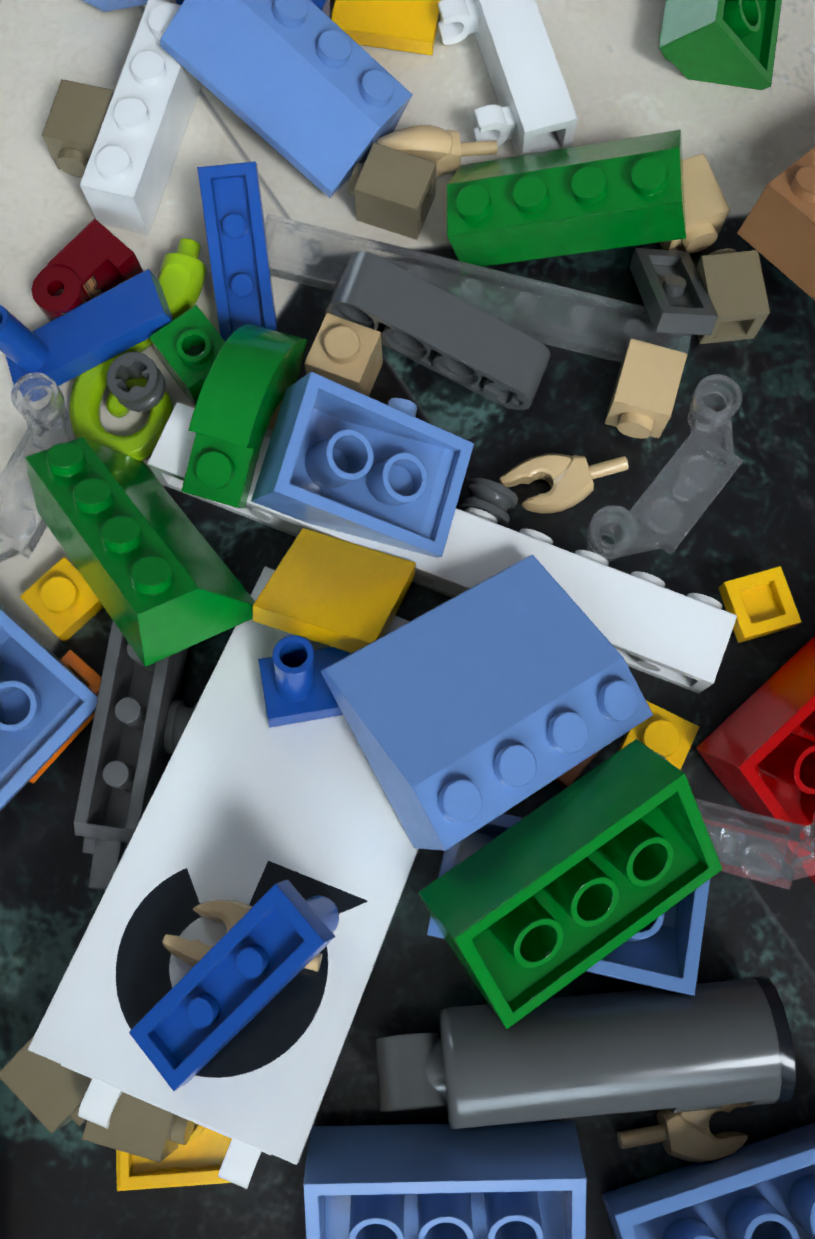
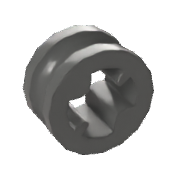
[107,352,166,412]
[459,478,519,528]

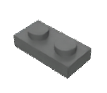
[629,248,718,337]

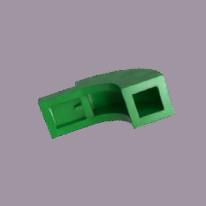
[181,324,308,508]

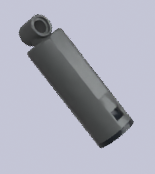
[375,976,796,1129]

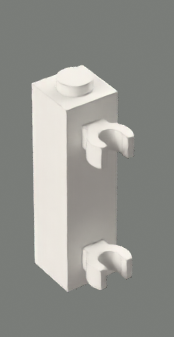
[437,0,578,156]

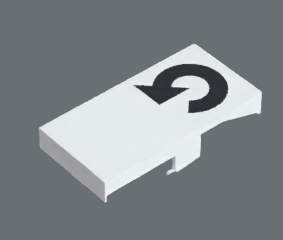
[28,567,419,1189]

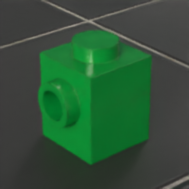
[149,305,225,406]

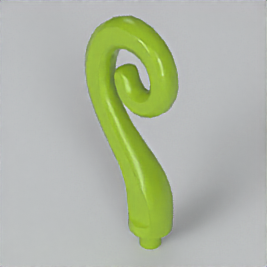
[69,238,207,461]

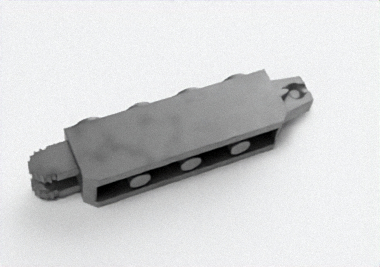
[74,621,188,891]

